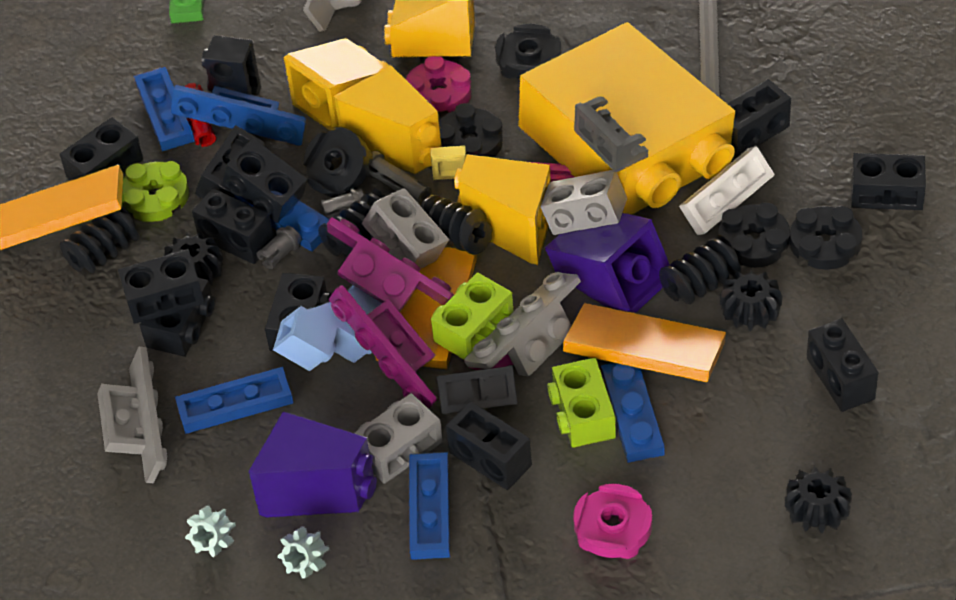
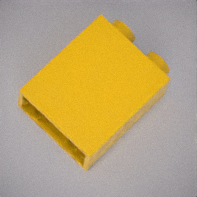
[518,22,735,215]

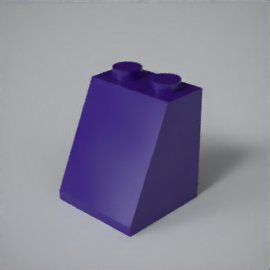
[545,213,670,313]
[249,412,377,518]

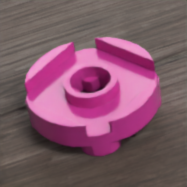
[406,56,471,113]
[573,484,652,559]

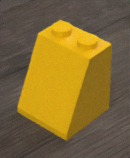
[385,0,475,57]
[284,38,390,131]
[334,65,442,174]
[454,154,551,265]

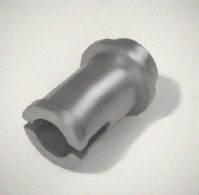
[321,188,364,219]
[257,226,302,269]

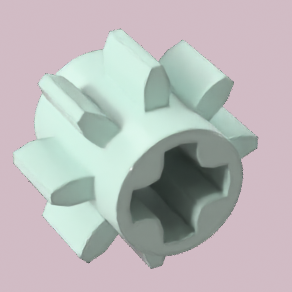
[185,505,236,557]
[277,526,329,579]

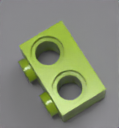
[431,272,514,359]
[547,357,616,448]

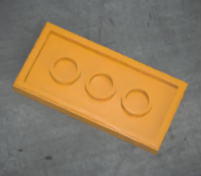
[0,165,123,250]
[375,247,477,369]
[563,303,726,382]

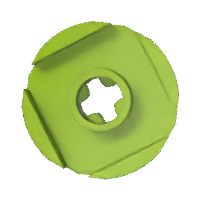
[122,161,189,222]

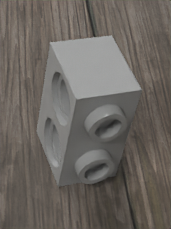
[540,170,627,235]
[362,188,449,269]
[354,393,443,484]

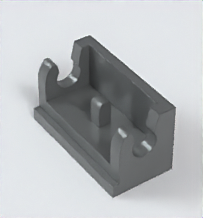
[574,97,648,173]

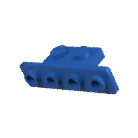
[171,85,306,146]

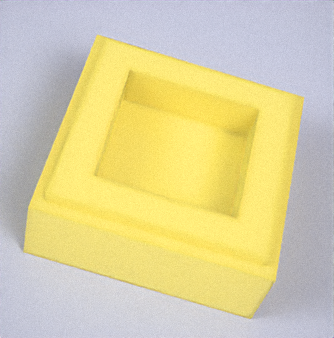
[431,146,466,180]

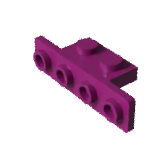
[327,217,454,312]
[329,285,437,409]

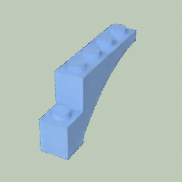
[273,285,382,371]

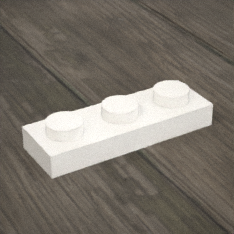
[679,146,775,235]

